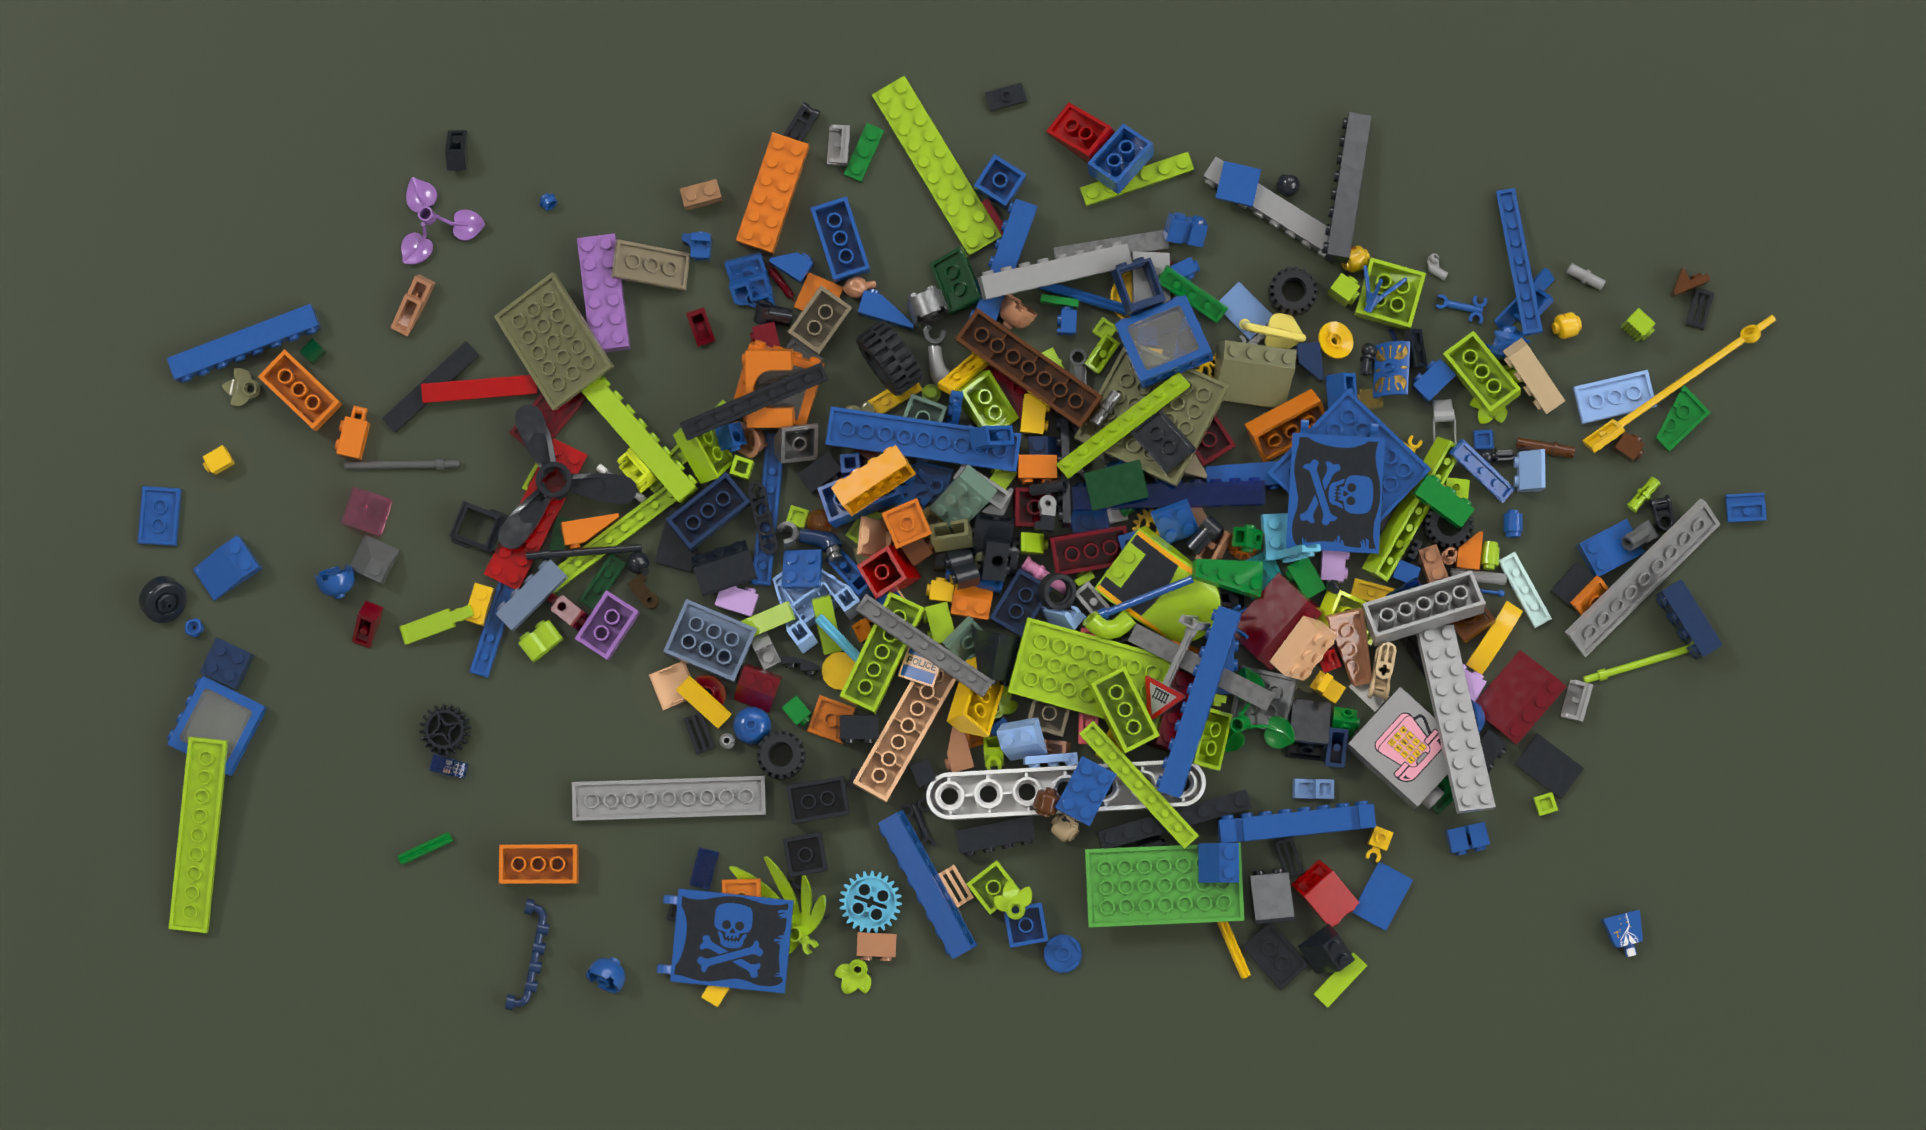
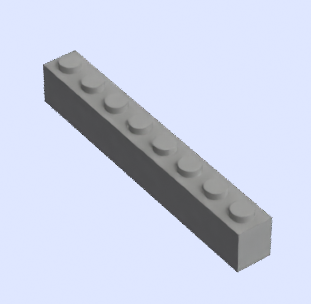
[1203,157,1328,259]
[978,241,1132,300]

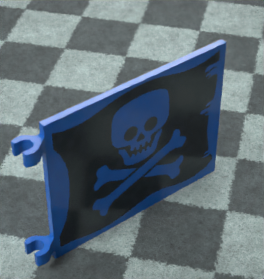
[1286,420,1386,554]
[657,888,794,993]

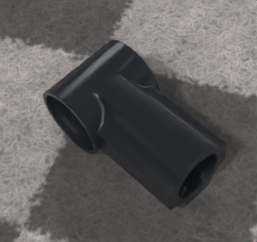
[753,300,793,326]
[1186,516,1225,555]

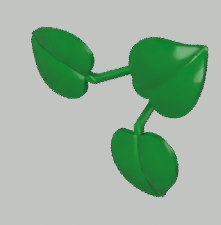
[1224,667,1295,752]

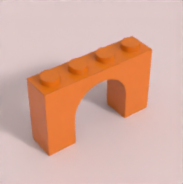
[742,348,795,428]

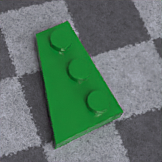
[1655,385,1711,452]

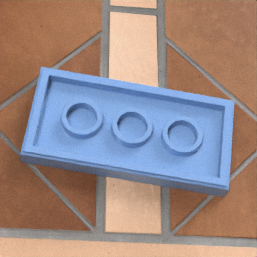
[1573,370,1657,424]

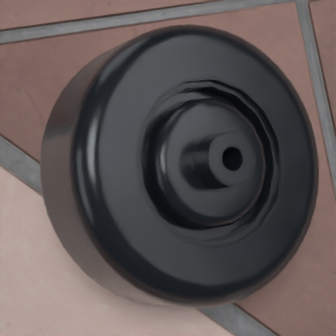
[139,576,187,623]

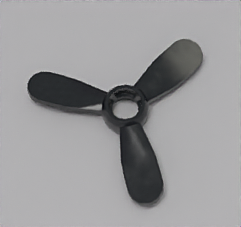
[498,405,637,550]

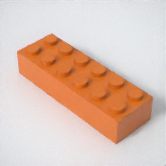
[736,132,810,255]

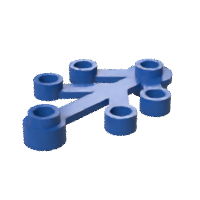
[895,463,946,512]

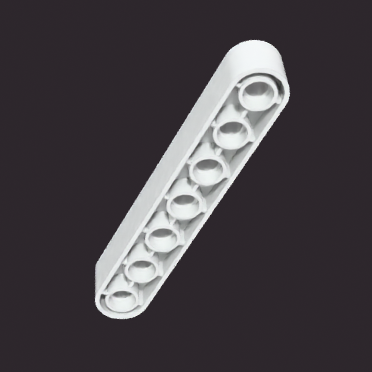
[926,760,1206,820]

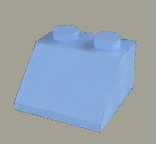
[1513,449,1546,492]
[996,717,1048,761]

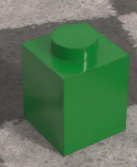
[782,695,812,726]

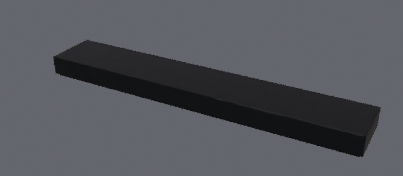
[382,341,480,433]

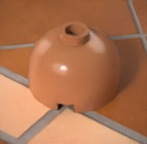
[999,294,1037,329]

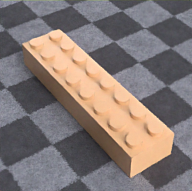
[853,670,956,803]

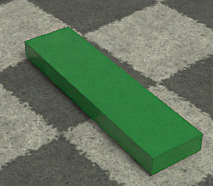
[1158,265,1228,323]

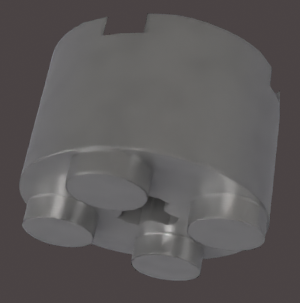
[906,285,949,326]

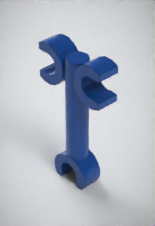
[1435,294,1487,325]

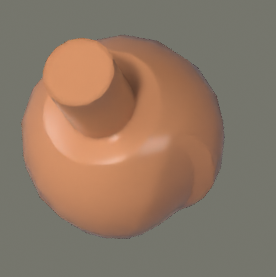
[843,276,876,299]

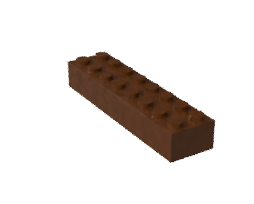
[955,308,1103,430]

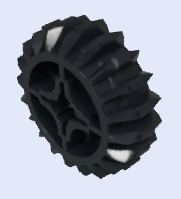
[419,704,472,756]

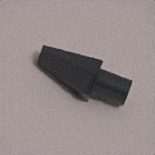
[1323,580,1340,594]

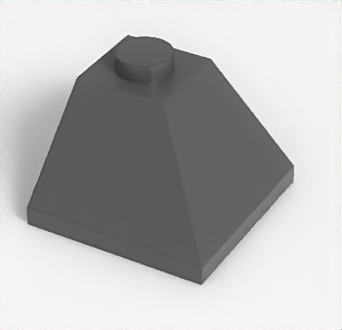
[350,534,400,585]

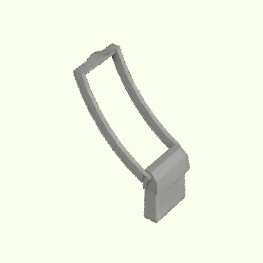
[1432,399,1458,466]

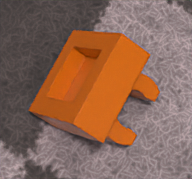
[852,618,871,643]

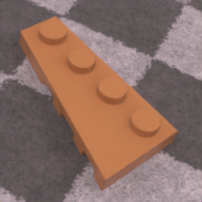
[1325,607,1372,686]

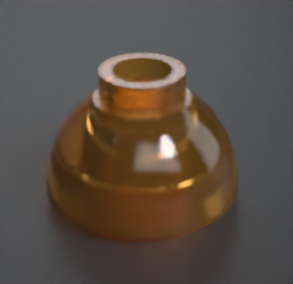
[806,509,832,532]

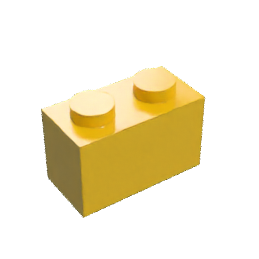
[1020,394,1050,436]
[464,583,496,626]

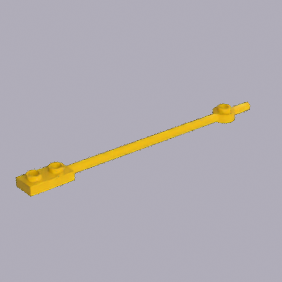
[1582,315,1776,453]

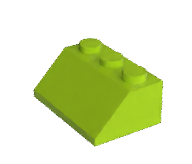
[673,428,734,484]
[1193,708,1233,771]

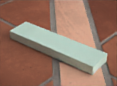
[1499,552,1552,628]

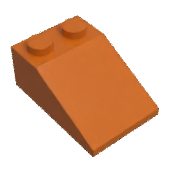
[950,586,993,622]

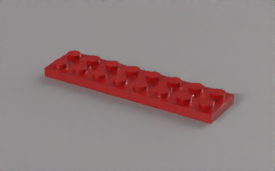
[484,438,588,590]

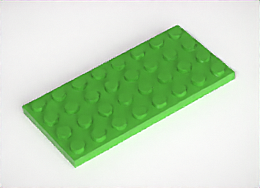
[1085,843,1244,927]

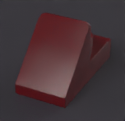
[686,307,716,347]

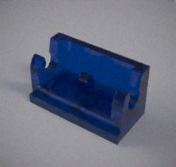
[689,847,719,890]

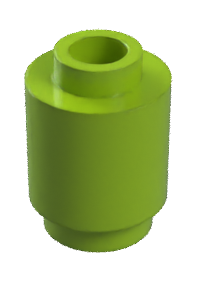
[1480,541,1500,570]

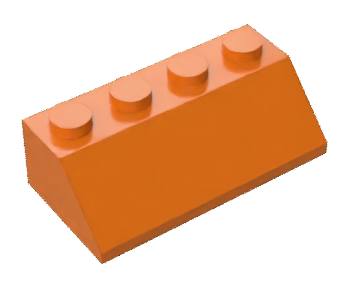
[1244,389,1325,462]

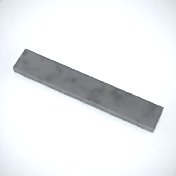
[1053,230,1169,259]

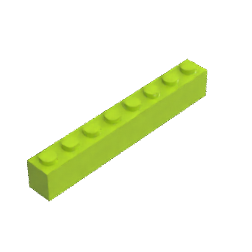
[581,376,698,504]
[1362,437,1457,582]

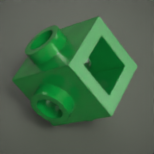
[1231,524,1263,553]
[1331,706,1360,737]

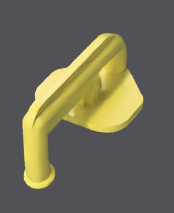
[1239,313,1306,349]

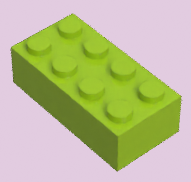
[1443,331,1521,417]
[1087,666,1160,753]

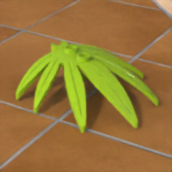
[729,856,826,955]

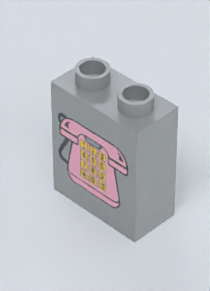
[1347,687,1448,810]

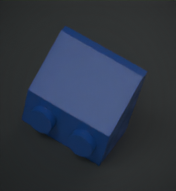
[1198,843,1239,883]

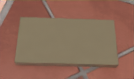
[611,239,690,291]

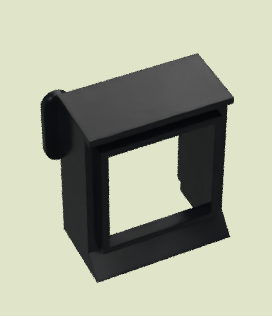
[449,501,508,554]

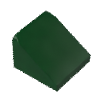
[299,338,326,365]

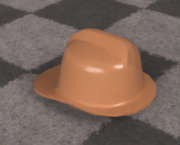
[733,421,768,458]

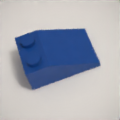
[1576,519,1645,578]
[193,535,262,601]

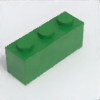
[1411,475,1475,528]

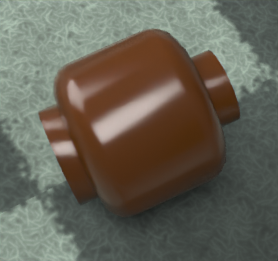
[1033,787,1060,817]

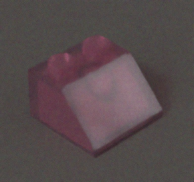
[341,487,393,536]

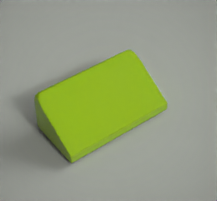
[1084,332,1120,375]

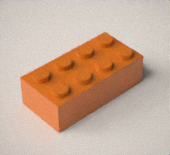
[258,349,343,432]
[499,844,579,884]

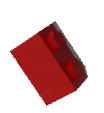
[1046,103,1115,162]

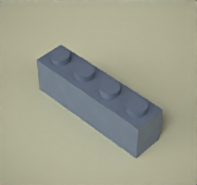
[496,560,569,632]

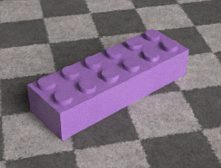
[577,233,631,353]

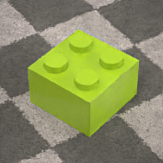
[966,860,1020,914]

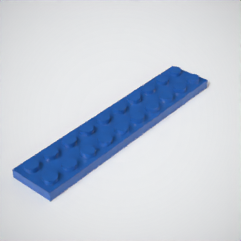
[825,406,1021,472]

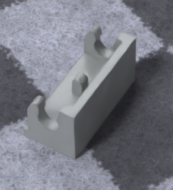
[827,125,850,166]
[1560,680,1593,723]

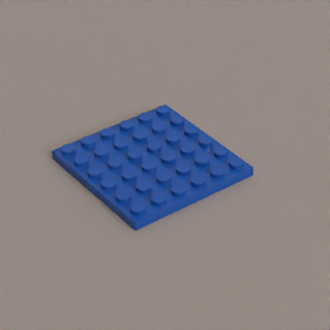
[1267,389,1431,553]

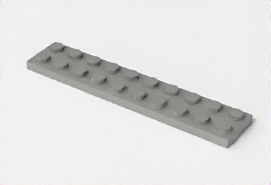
[1565,498,1721,658]
[1416,624,1496,814]
[572,776,766,821]

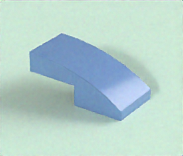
[1292,779,1334,799]

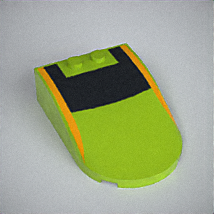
[1094,526,1221,642]

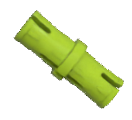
[1627,476,1661,513]

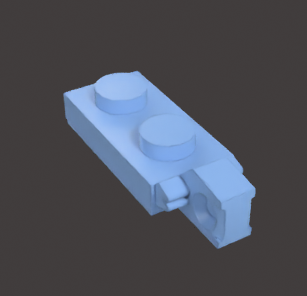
[1023,752,1078,768]

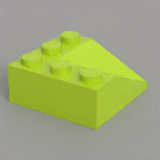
[1353,258,1426,330]

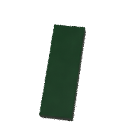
[578,554,626,610]

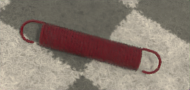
[766,263,796,303]

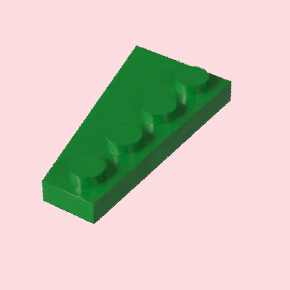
[1192,559,1263,599]

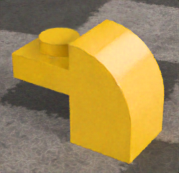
[1310,671,1346,705]

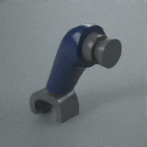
[776,521,843,562]

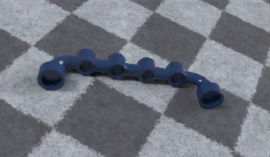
[505,898,550,1010]

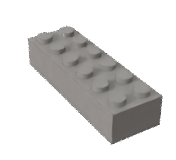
[1362,570,1485,646]

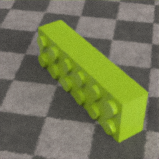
[840,591,925,714]

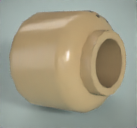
[1051,814,1080,842]

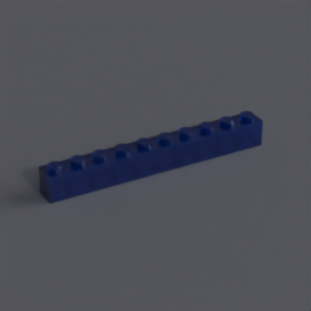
[1071,477,1266,512]

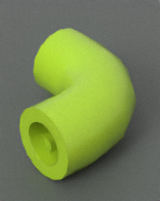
[1083,611,1136,639]

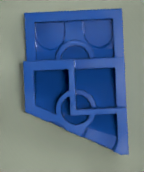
[724,252,776,308]

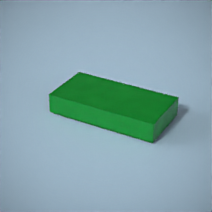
[1040,294,1079,310]

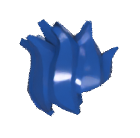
[1485,325,1531,359]

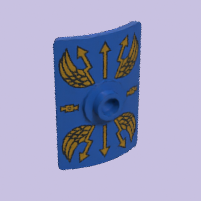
[1373,341,1410,398]

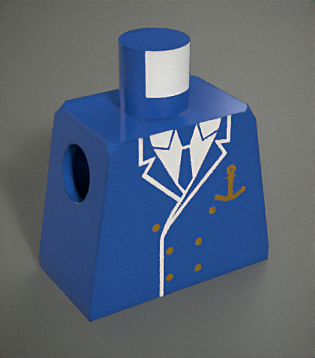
[1601,910,1643,957]

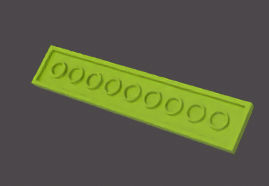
[872,76,1002,257]
[169,736,228,933]

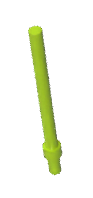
[1583,645,1689,683]

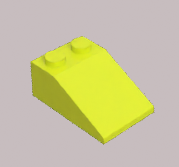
[1317,590,1373,645]

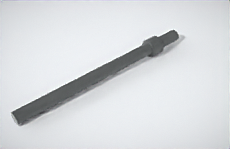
[344,458,460,470]

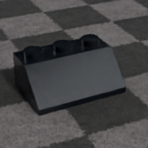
[691,540,758,597]

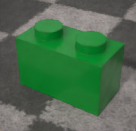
[1285,558,1326,598]

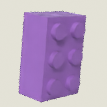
[575,590,640,661]

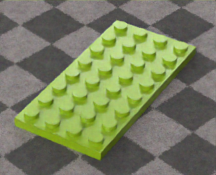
[1007,617,1172,729]

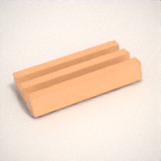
[939,865,974,908]

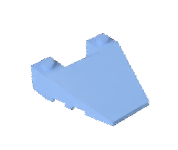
[772,569,861,654]

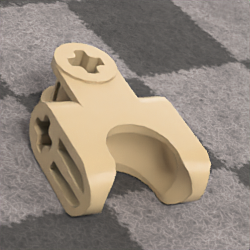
[1367,642,1397,702]

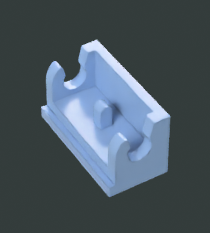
[1040,606,1086,630]

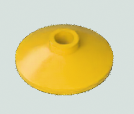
[1318,321,1353,359]

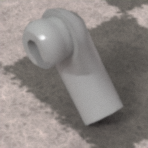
[1427,253,1448,281]

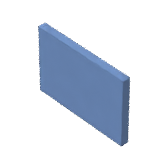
[1220,282,1273,340]

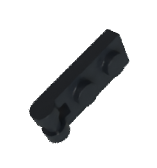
[783,102,821,142]

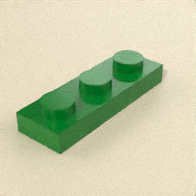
[844,123,884,183]

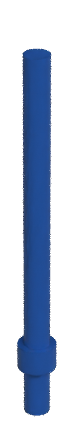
[1085,575,1194,619]

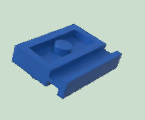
[1725,492,1767,523]

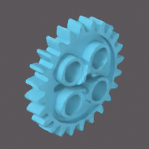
[839,871,902,933]

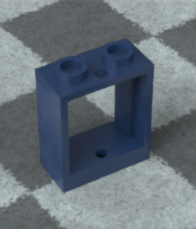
[1111,257,1166,316]

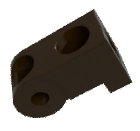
[627,573,659,609]

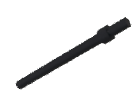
[526,544,642,561]

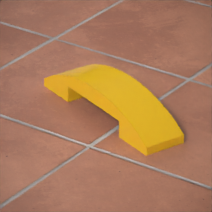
[1465,601,1523,675]

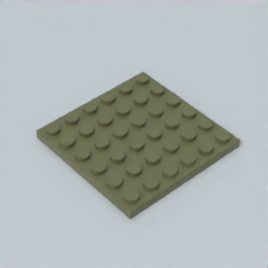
[1074,342,1230,487]

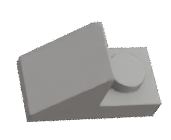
[752,632,781,670]

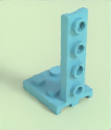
[1260,513,1321,563]

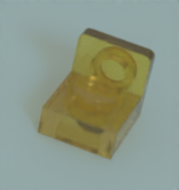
[1357,388,1383,409]

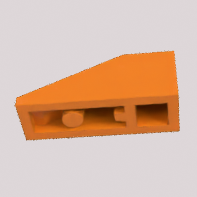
[561,513,619,549]

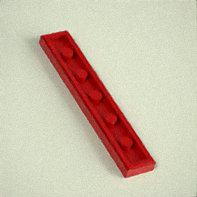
[421,375,538,403]

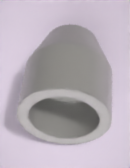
[719,733,735,749]

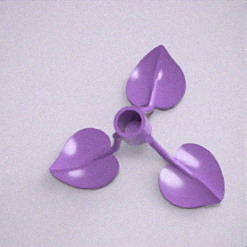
[401,177,485,264]

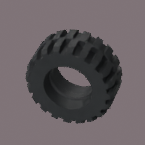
[856,321,923,396]

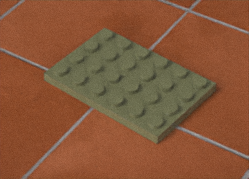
[494,272,614,411]

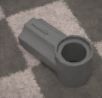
[1069,348,1087,385]
[1621,520,1659,552]

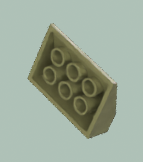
[1214,340,1297,408]

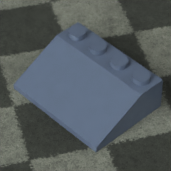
[663,599,757,684]

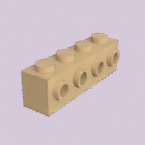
[1503,338,1565,414]

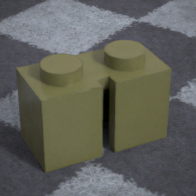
[930,519,973,553]

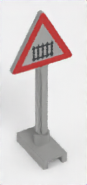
[1145,615,1212,721]

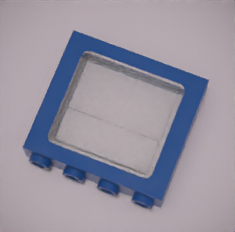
[1115,295,1213,389]
[167,675,268,776]

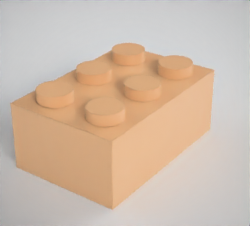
[1270,616,1338,681]

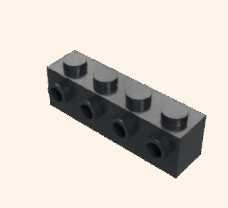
[956,816,1036,857]

